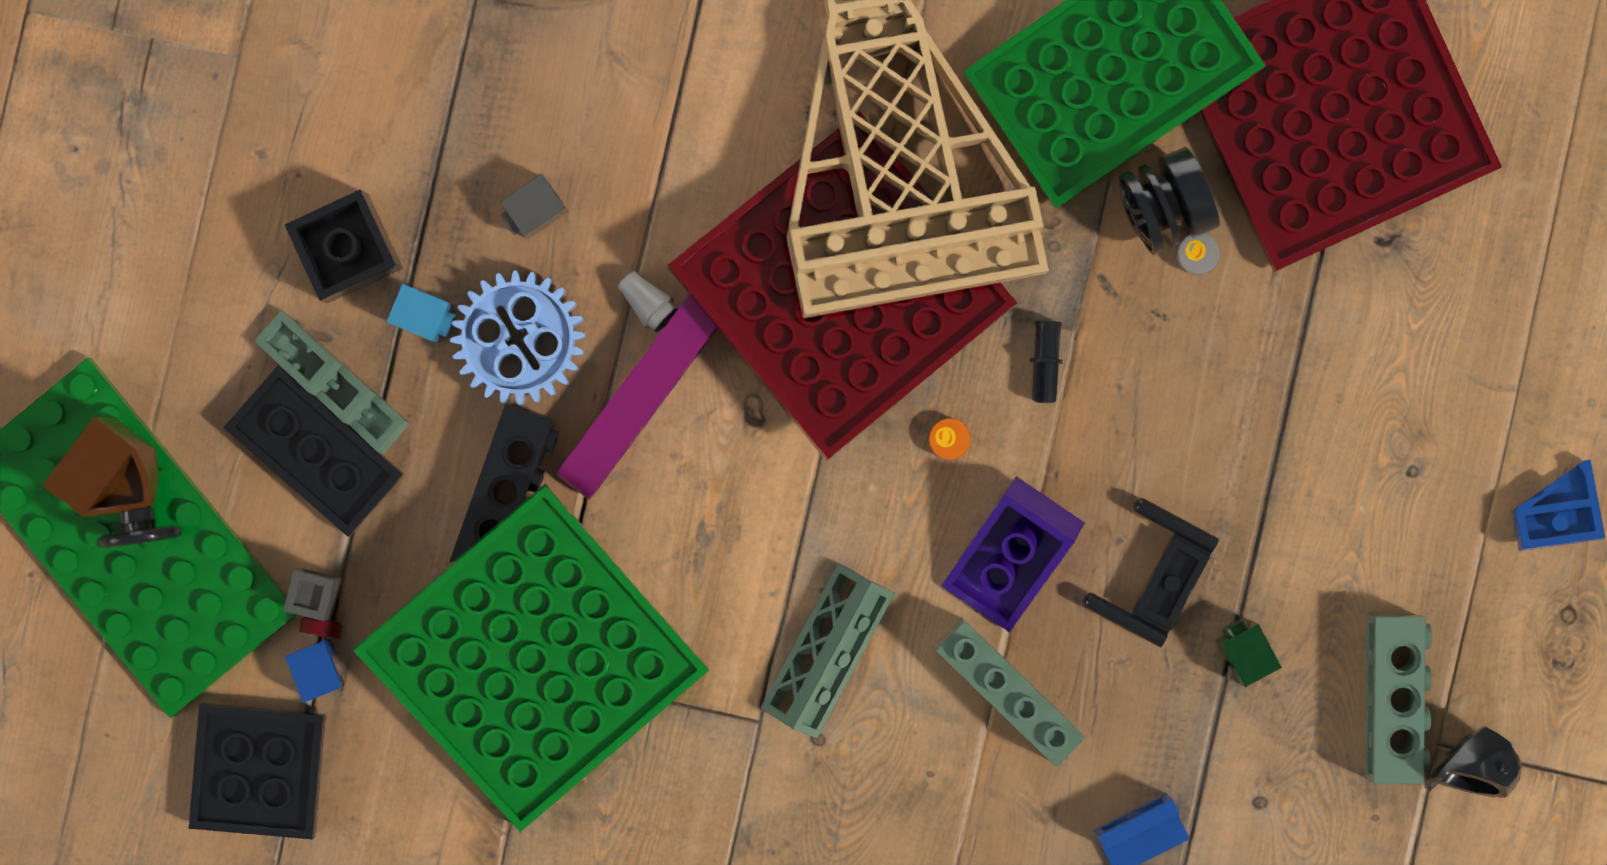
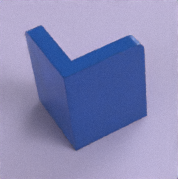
[285,638,342,703]

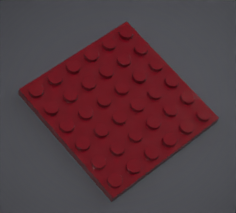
[1200,0,1502,272]
[667,111,1017,461]

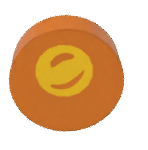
[929,418,971,460]

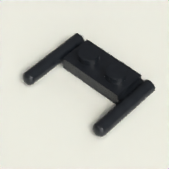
[1083,498,1219,648]

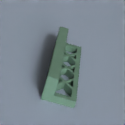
[761,563,895,738]

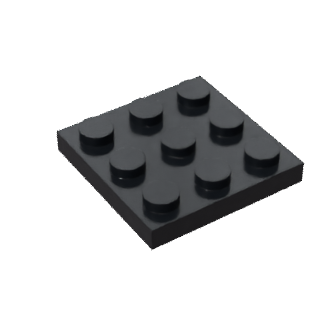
[188,703,326,840]

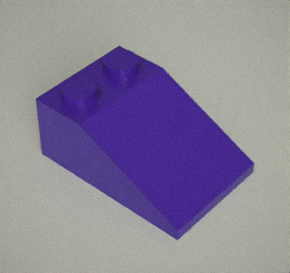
[941,476,1085,632]

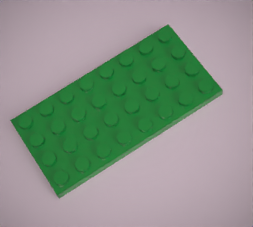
[0,358,297,718]

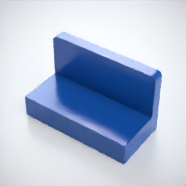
[1094,794,1189,865]

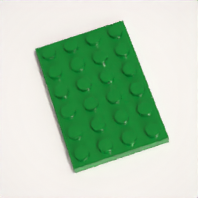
[963,0,1266,209]

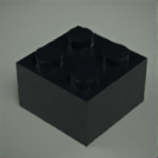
[284,189,403,303]

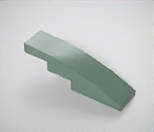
[254,310,410,455]

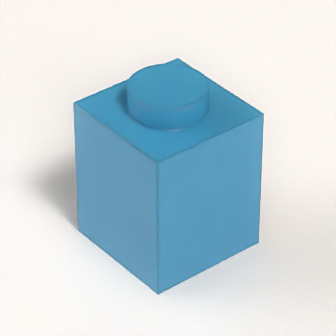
[387,284,456,343]

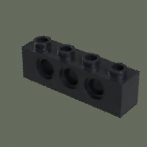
[450,404,559,563]

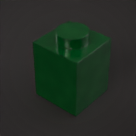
[1216,619,1282,687]

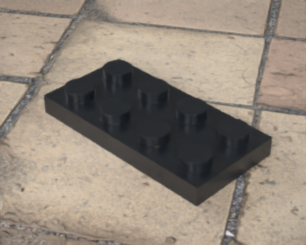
[223,365,405,537]

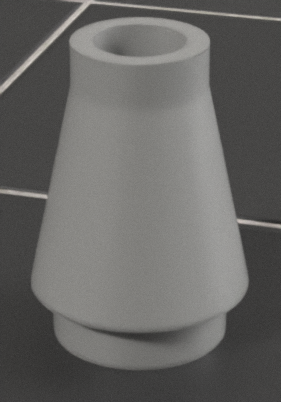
[618,271,678,332]

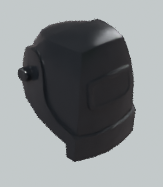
[1424,726,1522,798]

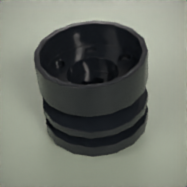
[1118,147,1220,255]

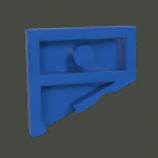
[1512,460,1605,551]

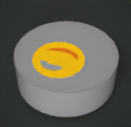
[1176,234,1220,275]

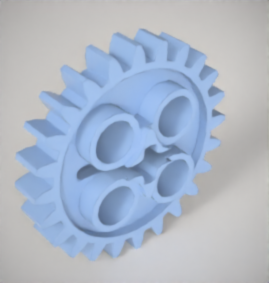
[450,270,586,406]

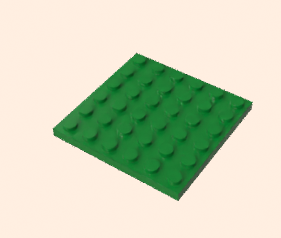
[353,484,709,832]

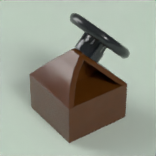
[42,417,183,548]

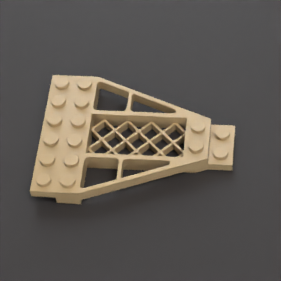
[786,0,1049,318]

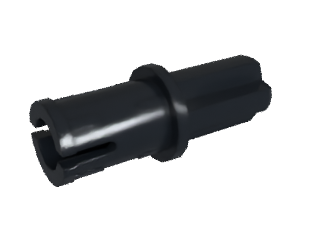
[1030,321,1063,404]

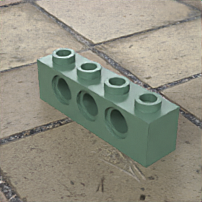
[1365,614,1432,784]
[934,618,1085,767]

